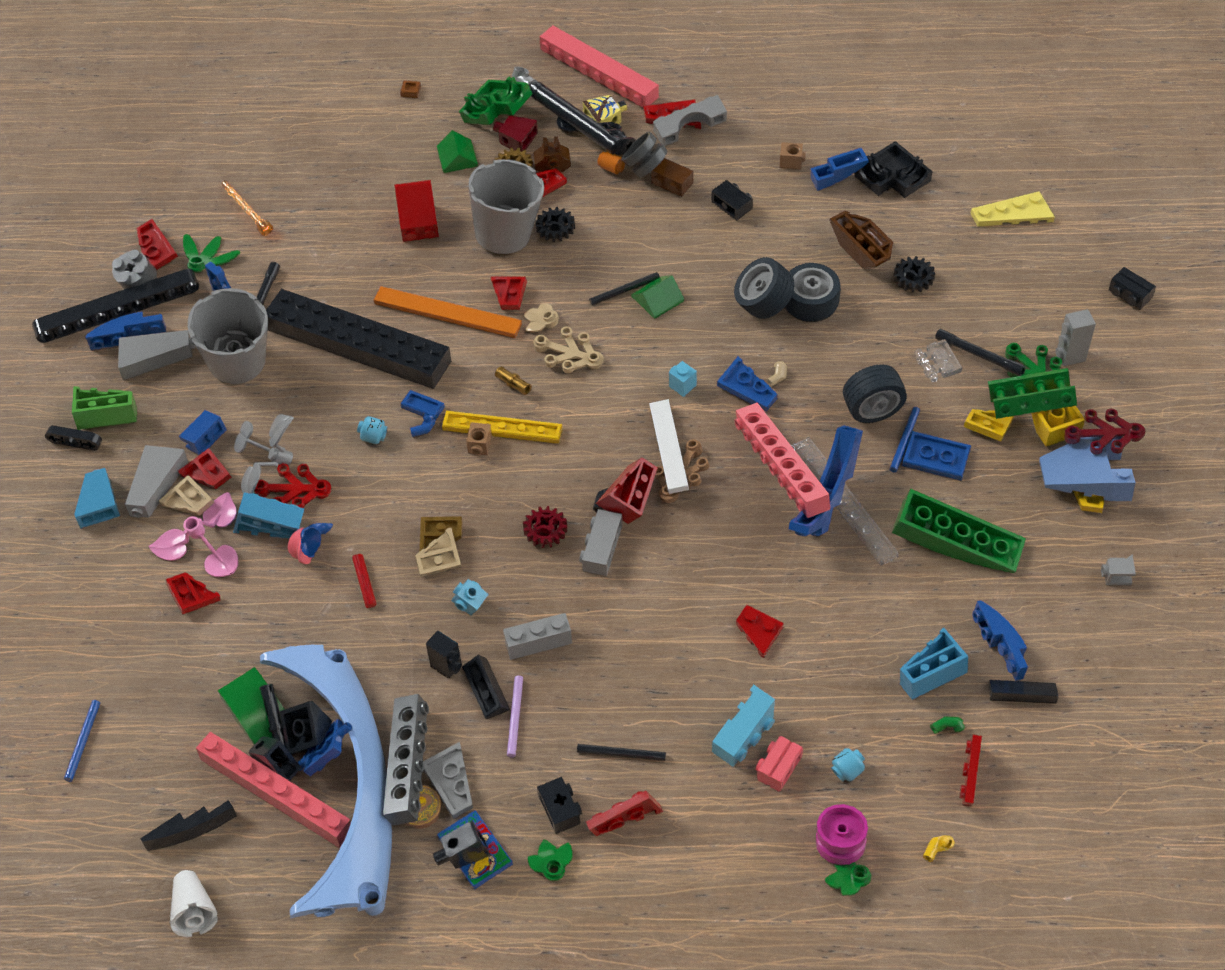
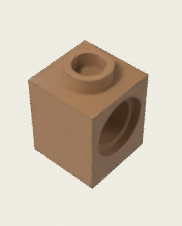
[779,142,806,169]
[466,422,492,455]

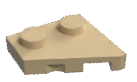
[159,475,215,516]
[415,528,461,577]

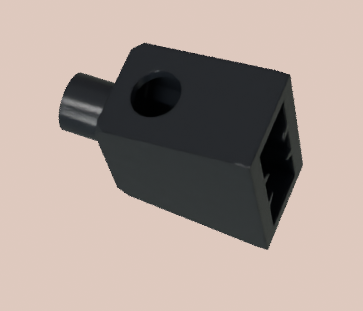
[249,736,302,781]
[432,820,491,869]

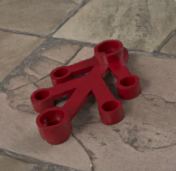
[1064,408,1146,454]

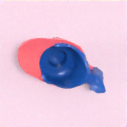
[288,523,333,565]

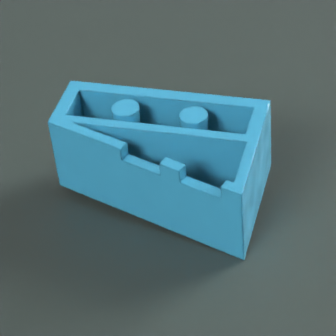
[712,685,775,767]

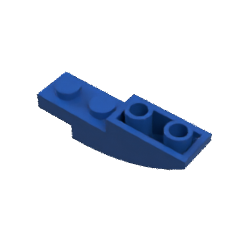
[86,312,166,350]
[972,600,1028,681]

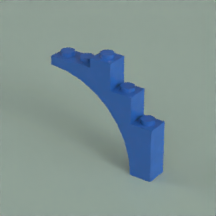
[788,425,863,536]

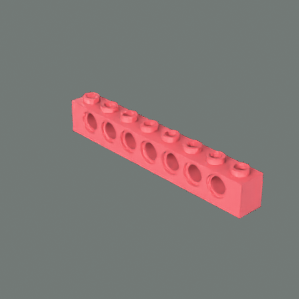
[734,403,830,518]

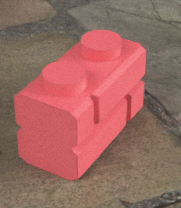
[756,736,803,791]

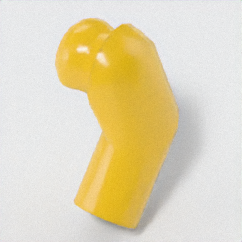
[923,835,955,862]

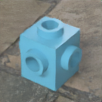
[451,579,488,616]

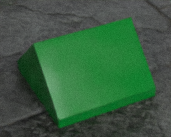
[437,130,478,173]
[631,275,684,319]

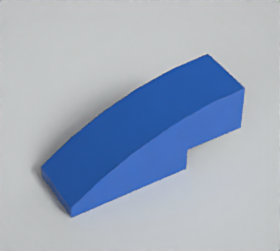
[810,147,868,191]

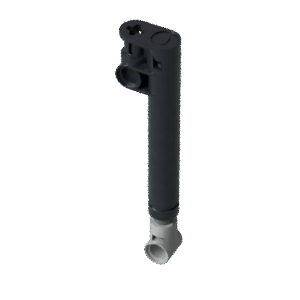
[511,66,636,155]

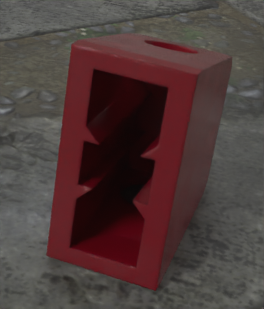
[493,115,538,152]

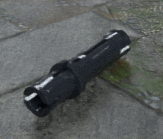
[259,684,286,747]

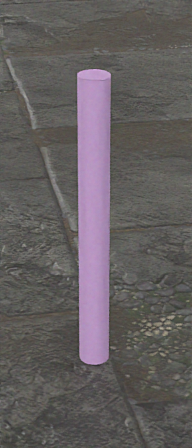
[507,676,523,758]

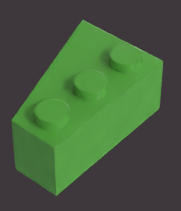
[72,386,137,430]

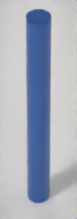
[889,407,920,473]
[64,700,100,782]

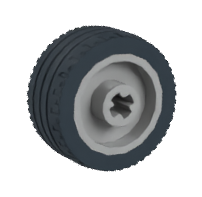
[734,257,795,319]
[785,263,841,322]
[842,364,907,423]

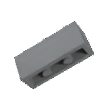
[1055,309,1096,366]
[579,509,623,576]
[503,613,572,660]

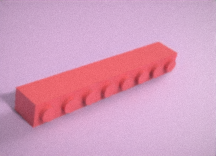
[540,26,659,107]
[196,732,351,848]

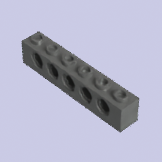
[383,694,429,825]

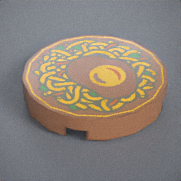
[404,785,442,829]

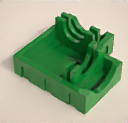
[459,76,532,125]

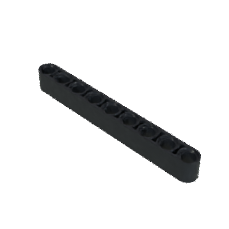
[32,269,199,343]

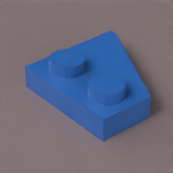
[205,262,231,291]

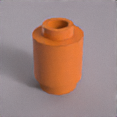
[597,152,625,174]

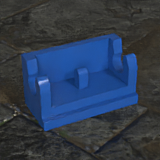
[179,410,227,455]

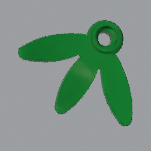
[183,234,241,273]

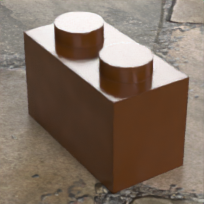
[651,158,694,197]

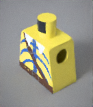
[583,95,627,124]

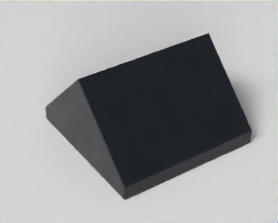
[280,701,333,754]

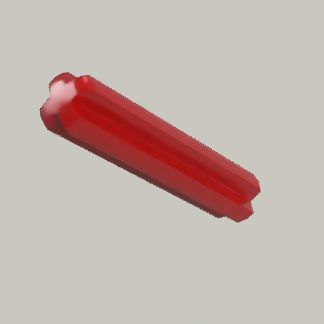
[352,553,376,608]

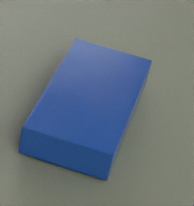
[401,390,445,421]

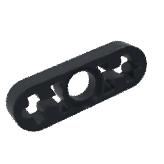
[45,425,102,451]

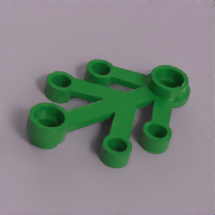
[1005,343,1062,377]

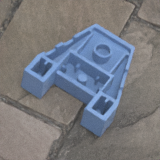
[1039,436,1136,501]

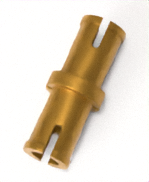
[495,366,532,395]

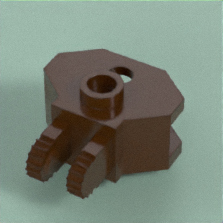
[533,136,571,172]

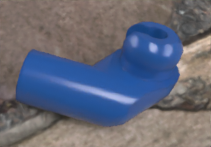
[410,413,435,437]

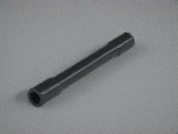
[256,262,280,305]
[935,328,1026,376]

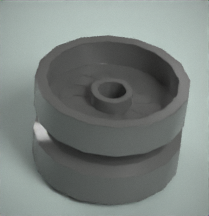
[622,131,668,178]

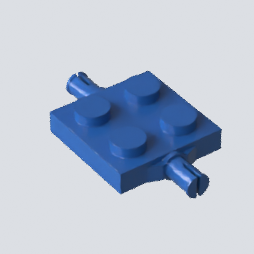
[298,718,353,776]

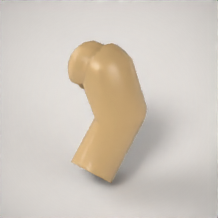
[766,361,787,387]

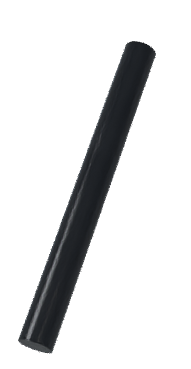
[589,272,660,305]
[577,744,666,761]

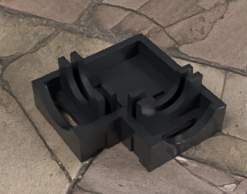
[854,141,933,198]

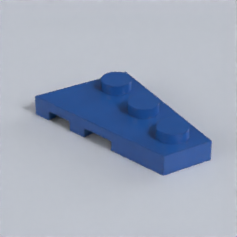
[717,356,778,412]

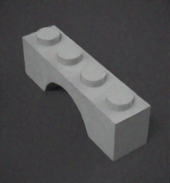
[653,95,727,147]

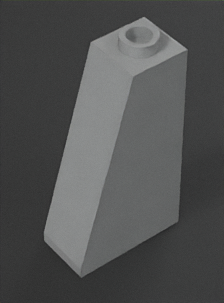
[118,330,195,380]
[125,445,188,518]

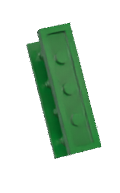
[988,368,1077,419]

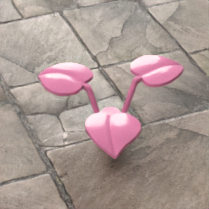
[149,492,238,577]

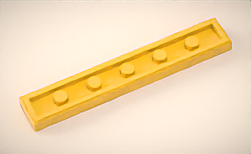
[442,411,563,444]

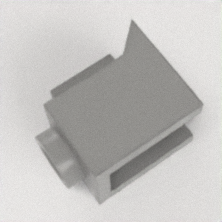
[1101,554,1136,585]

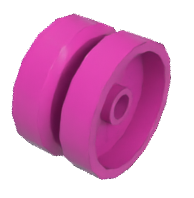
[815,804,868,865]

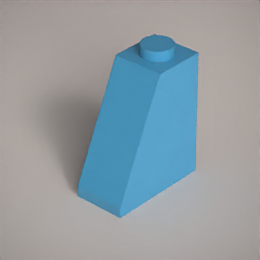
[74,468,120,529]

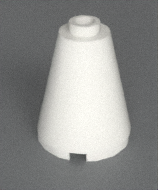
[170,870,218,937]

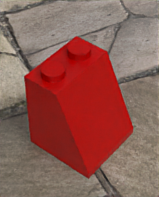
[394,180,439,242]

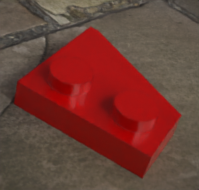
[491,276,527,310]
[178,448,232,489]
[166,572,221,615]
[736,604,784,658]

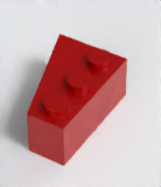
[595,457,658,524]

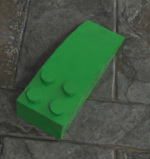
[892,489,1026,573]

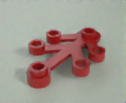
[254,463,332,508]

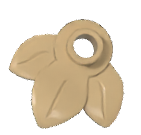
[524,303,559,332]

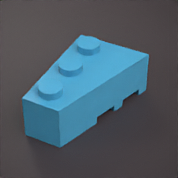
[233,492,304,538]
[900,628,968,700]

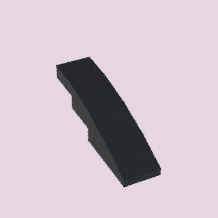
[140,800,237,851]

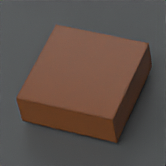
[400,80,421,98]

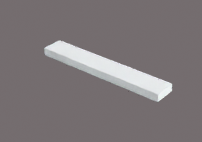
[649,399,689,494]

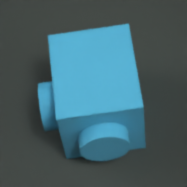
[669,361,697,397]

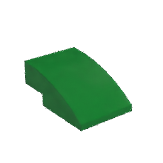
[217,667,285,745]

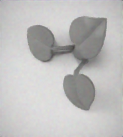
[234,414,294,494]

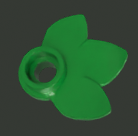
[527,839,573,881]
[825,862,871,896]

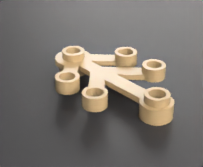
[533,327,604,373]

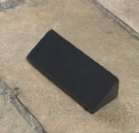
[462,655,510,719]
[989,680,1059,704]

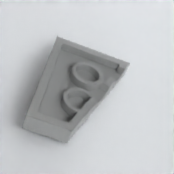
[423,742,473,819]

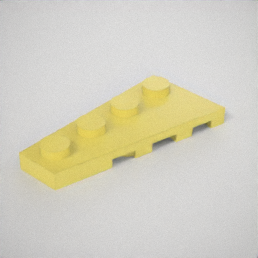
[970,192,1055,226]

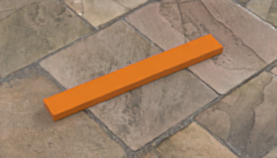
[374,286,522,338]

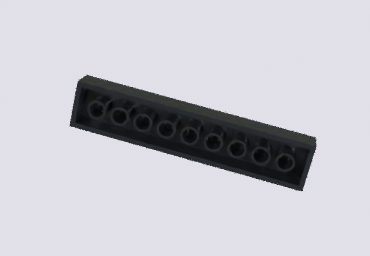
[266,289,452,389]

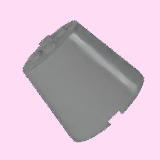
[468,159,544,254]
[188,288,268,384]

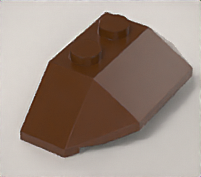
[830,211,893,268]

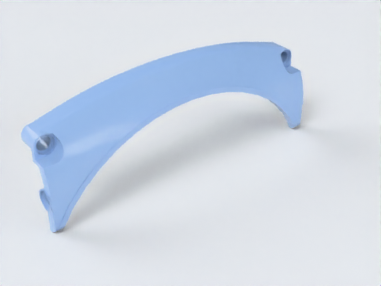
[260,645,392,918]

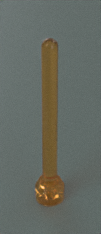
[221,180,273,236]

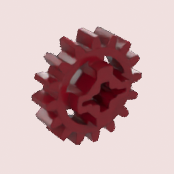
[523,506,568,548]

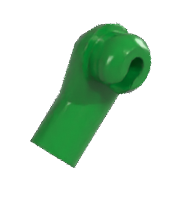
[930,716,965,734]

